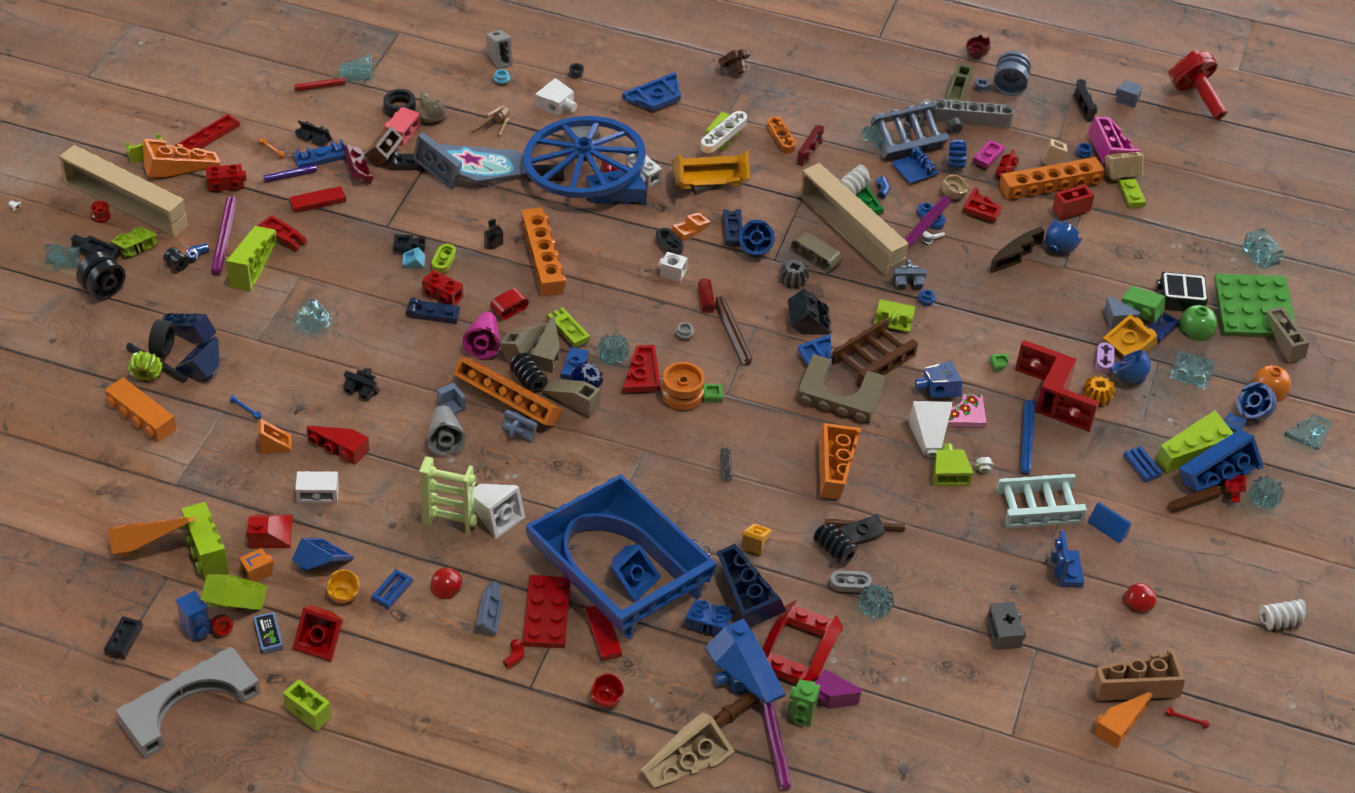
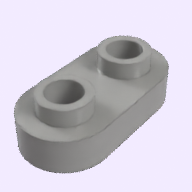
[830,570,872,593]

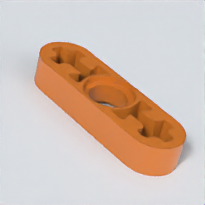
[767,116,796,154]

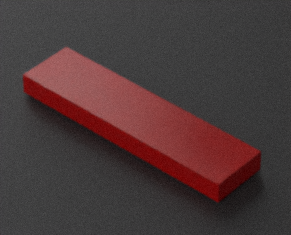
[174,114,240,150]

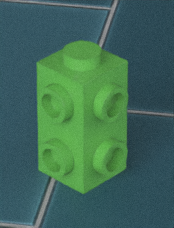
[788,679,820,727]

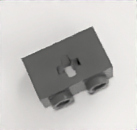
[987,602,1026,650]

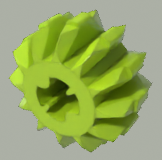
[128,351,162,382]

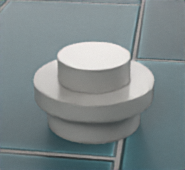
[676,322,694,339]

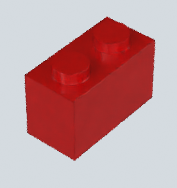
[1052,184,1095,219]

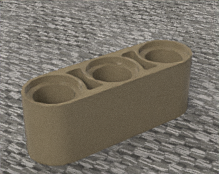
[791,232,843,272]

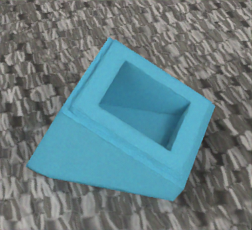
[402,247,425,268]

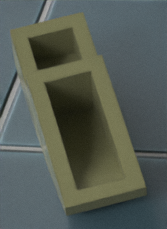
[945,63,974,101]

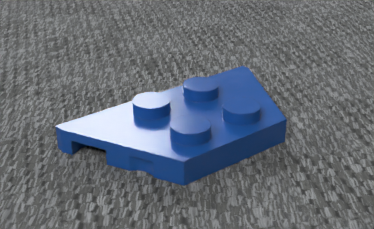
[622,72,681,111]

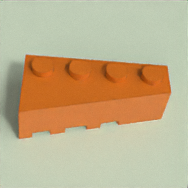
[818,423,862,500]

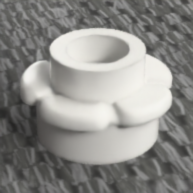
[975,457,994,473]

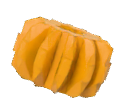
[1082,375,1115,406]

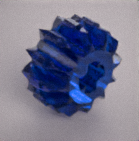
[570,361,603,389]

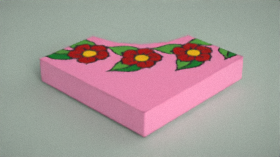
[947,394,986,427]

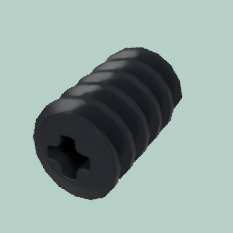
[510,352,548,393]
[813,524,858,566]

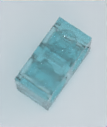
[1170,350,1215,389]

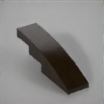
[990,226,1045,273]

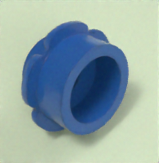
[1076,143,1093,158]
[918,289,936,306]

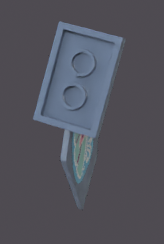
[412,132,535,189]

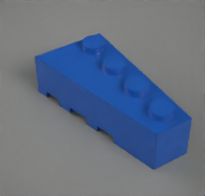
[1178,429,1264,491]

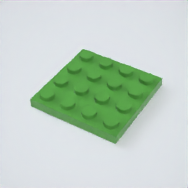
[1214,274,1295,338]

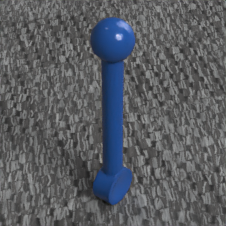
[230,395,262,420]

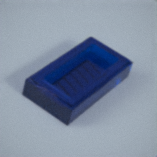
[1148,312,1180,344]

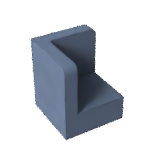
[437,382,466,415]

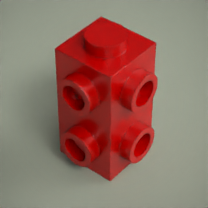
[206,164,247,192]
[422,270,464,305]

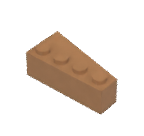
[1093,649,1185,701]

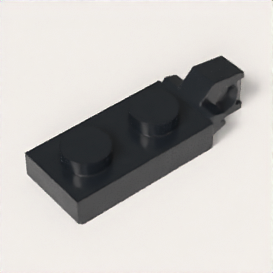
[70,234,121,260]

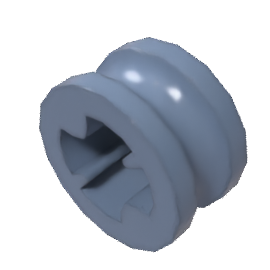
[974,78,990,93]

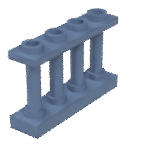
[870,102,949,160]

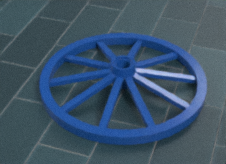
[523,116,646,198]

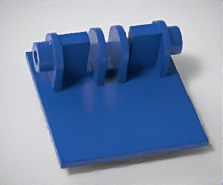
[892,147,939,184]
[685,600,735,636]

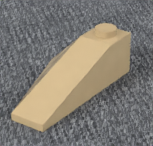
[641,712,735,788]

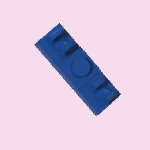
[294,140,346,168]

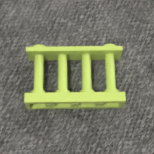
[419,456,477,534]

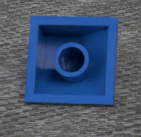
[292,538,354,571]
[611,544,661,602]

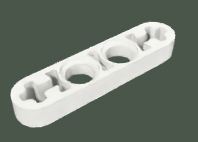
[701,111,747,153]

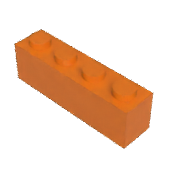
[105,377,177,443]

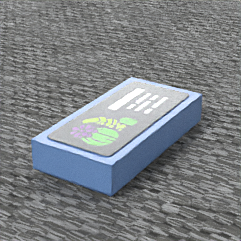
[253,612,284,654]

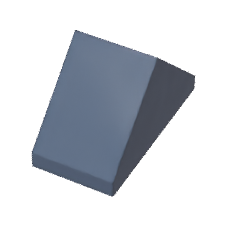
[1104,296,1141,329]

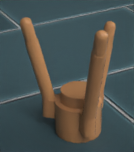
[471,105,510,137]

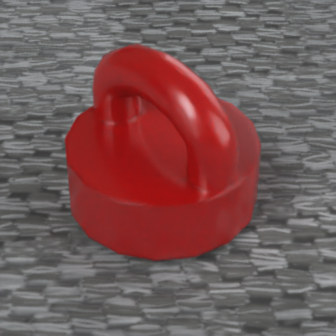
[210,614,233,636]

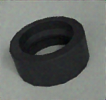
[383,89,416,117]
[148,319,175,357]

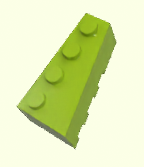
[226,226,277,292]
[1156,410,1233,474]
[179,502,229,580]

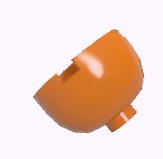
[1252,365,1291,402]

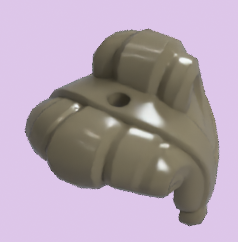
[418,93,447,123]

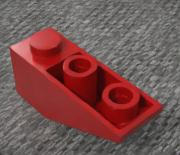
[306,425,370,465]

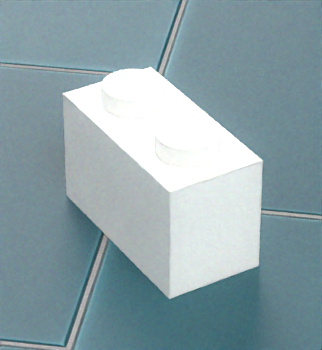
[295,471,339,503]

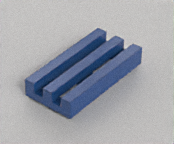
[1123,445,1162,482]
[371,569,413,610]

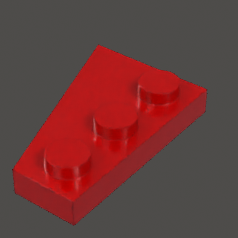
[622,345,661,393]

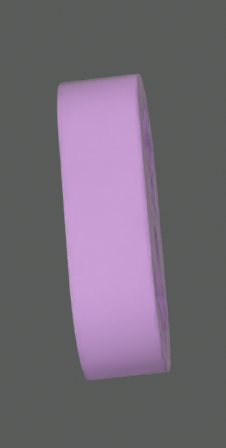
[1095,343,1115,374]

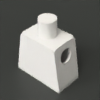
[535,78,577,115]

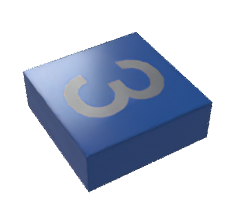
[1225,413,1247,433]

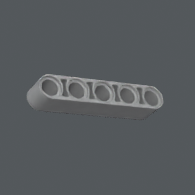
[931,99,1015,127]

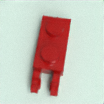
[259,215,307,252]

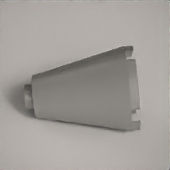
[426,405,466,456]

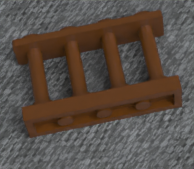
[832,318,918,387]

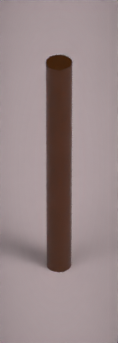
[824,518,905,531]

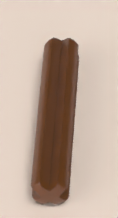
[1168,486,1221,512]

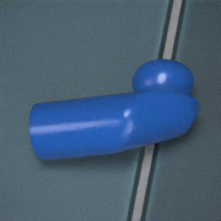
[186,243,209,261]

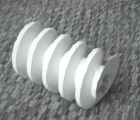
[839,164,871,195]
[1259,599,1307,631]

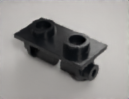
[295,120,333,146]

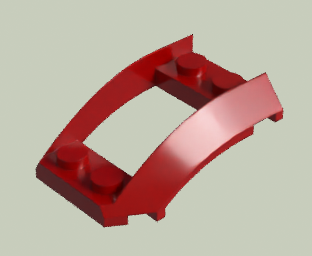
[762,600,843,684]

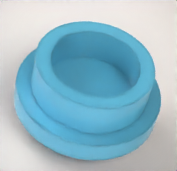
[493,69,510,85]

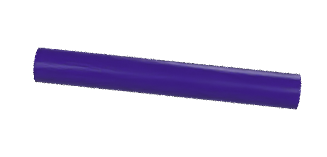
[263,165,317,182]

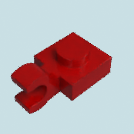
[1225,476,1246,503]

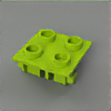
[110,226,158,258]
[873,299,916,333]

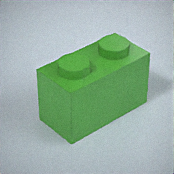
[1122,286,1165,322]

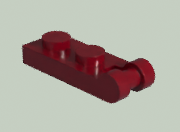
[797,125,824,166]
[344,145,373,183]

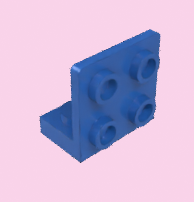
[1051,530,1084,588]

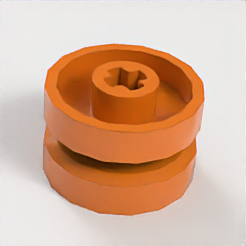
[662,362,705,410]

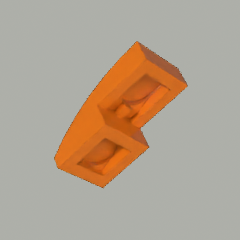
[671,212,711,241]

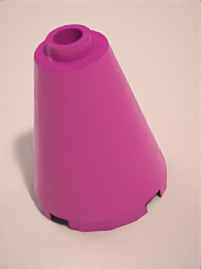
[462,312,500,360]

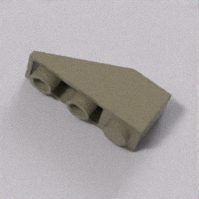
[529,317,560,373]
[500,324,545,361]
[542,379,601,417]

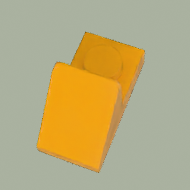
[742,524,772,556]

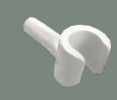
[921,231,945,245]

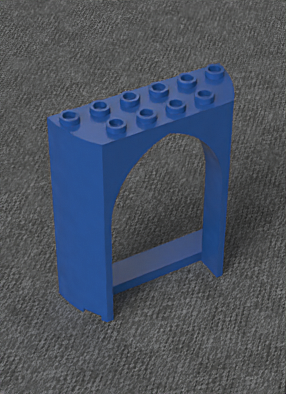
[526,474,717,639]

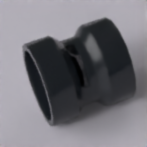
[163,247,189,272]

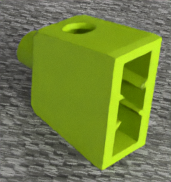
[933,443,973,486]

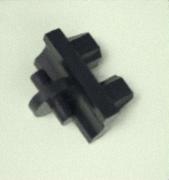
[343,367,380,400]

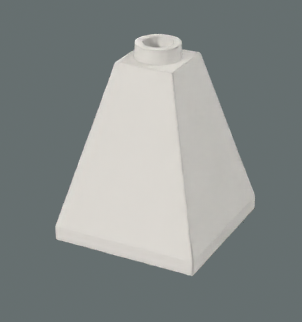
[908,401,952,458]
[474,484,525,539]

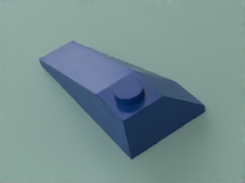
[705,619,785,705]

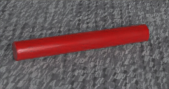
[294,77,346,91]

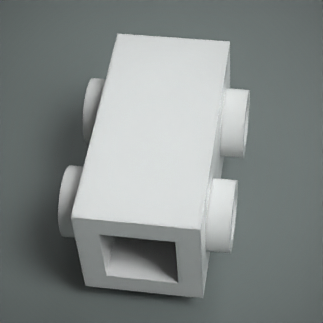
[626,154,662,188]

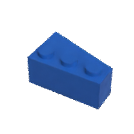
[586,168,647,205]

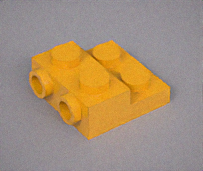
[1103,314,1157,357]

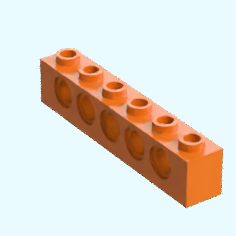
[999,157,1104,200]
[521,207,566,296]
[453,357,563,426]

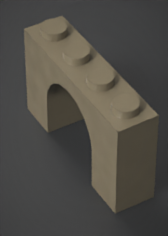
[798,354,885,423]

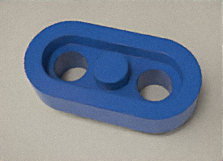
[917,202,946,230]

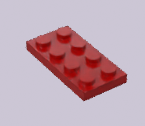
[523,575,570,649]

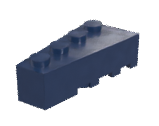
[717,544,787,627]

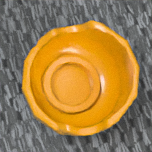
[326,569,360,604]

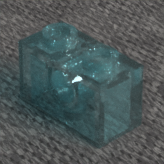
[1242,228,1284,269]

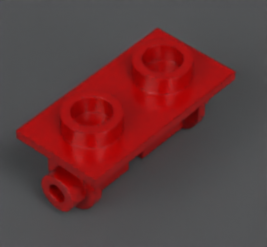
[995,149,1019,180]

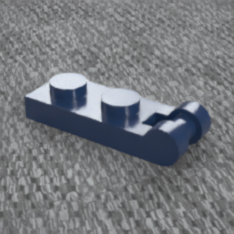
[723,209,743,246]
[405,297,460,324]

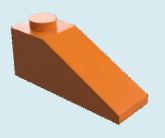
[1095,692,1153,748]

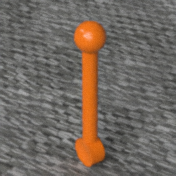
[259,138,284,158]

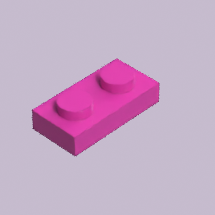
[972,140,1005,169]

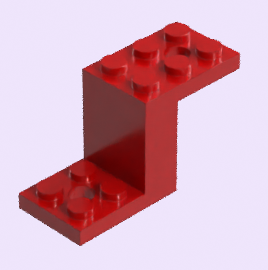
[1015,340,1099,432]

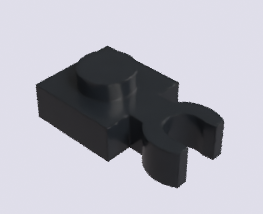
[393,234,426,252]

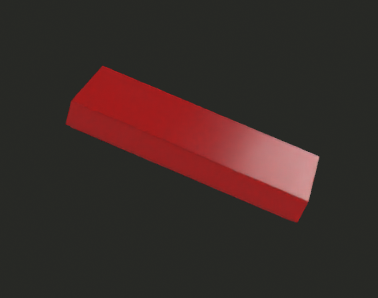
[289,186,346,213]
[585,605,622,661]

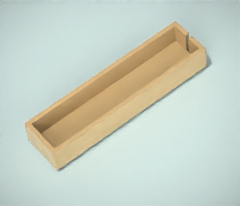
[59,145,188,238]
[800,163,909,278]

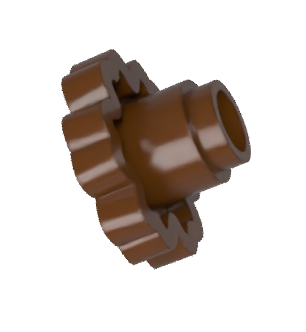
[718,48,751,76]

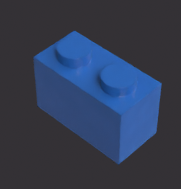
[176,590,212,642]

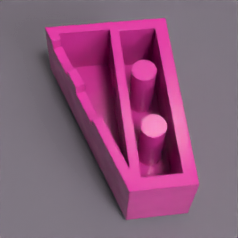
[1088,117,1141,165]

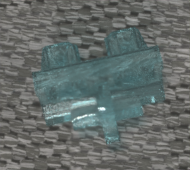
[861,116,891,149]
[45,244,80,268]

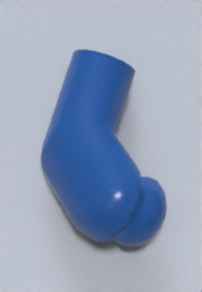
[875,176,891,199]

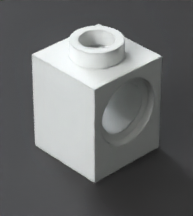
[658,252,688,282]

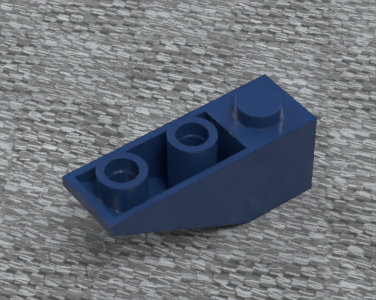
[163,313,217,344]

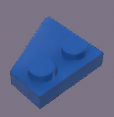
[797,334,832,371]

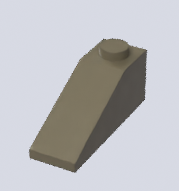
[1266,307,1310,362]

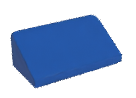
[1088,502,1132,543]

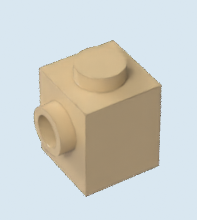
[1042,139,1067,166]

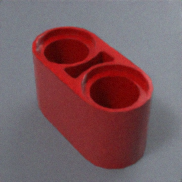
[490,288,529,320]

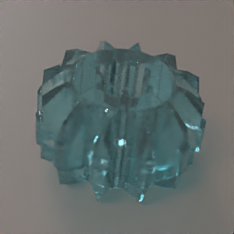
[598,333,630,364]
[1249,475,1284,509]
[859,583,894,618]

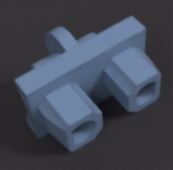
[892,260,927,289]
[501,410,539,442]

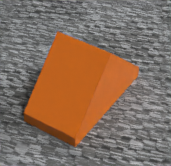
[258,419,292,454]

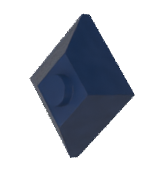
[175,337,219,382]

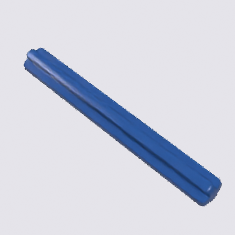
[1020,400,1035,475]

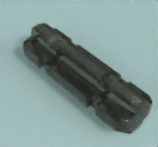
[720,447,733,481]

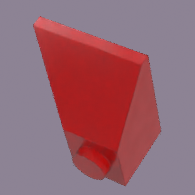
[247,514,293,549]
[292,605,343,661]

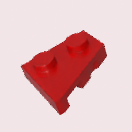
[962,187,1002,223]

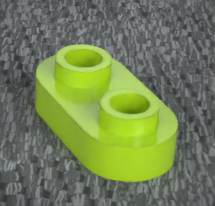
[432,244,456,273]

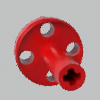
[1168,50,1228,120]

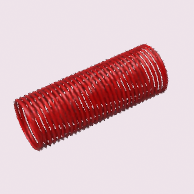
[698,278,716,313]

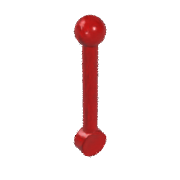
[1165,707,1210,728]

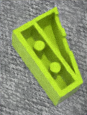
[200,574,268,610]

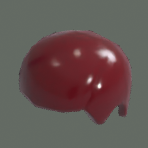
[966,34,991,58]

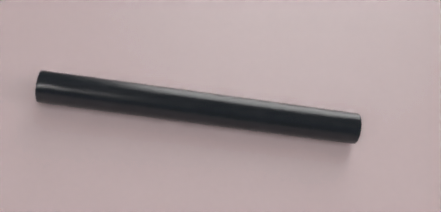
[126,342,188,382]

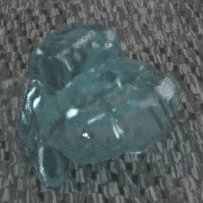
[294,299,332,335]

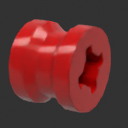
[91,200,111,223]

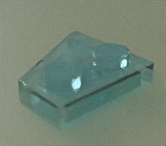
[338,54,373,81]
[1284,414,1333,451]

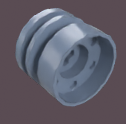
[993,51,1031,96]

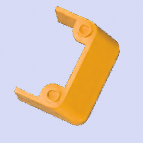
[672,151,750,189]

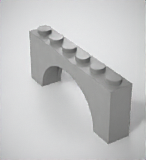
[116,646,261,758]

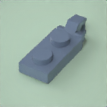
[476,581,503,637]

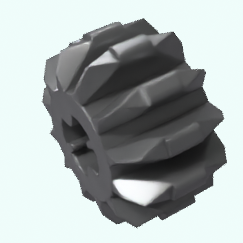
[779,258,810,288]

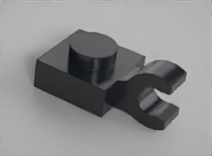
[484,219,503,249]

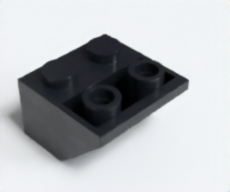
[788,288,832,335]

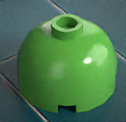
[1179,305,1217,341]

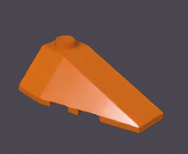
[143,139,221,178]
[108,516,195,557]

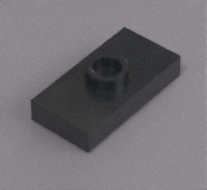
[529,164,564,182]
[840,514,886,545]
[104,616,143,659]

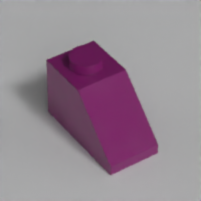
[815,669,862,709]

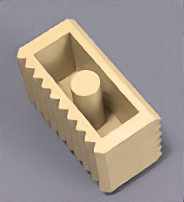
[1105,152,1144,181]

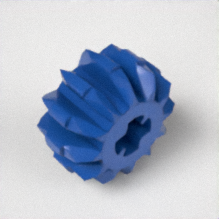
[949,139,967,169]

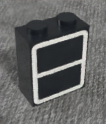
[1156,272,1208,312]

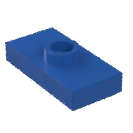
[561,347,589,381]

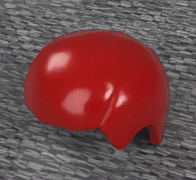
[430,567,463,599]
[1123,583,1157,613]
[590,673,625,709]

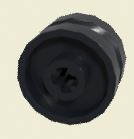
[76,251,126,300]

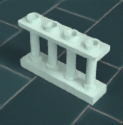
[996,474,1087,528]

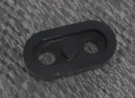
[656,228,683,255]

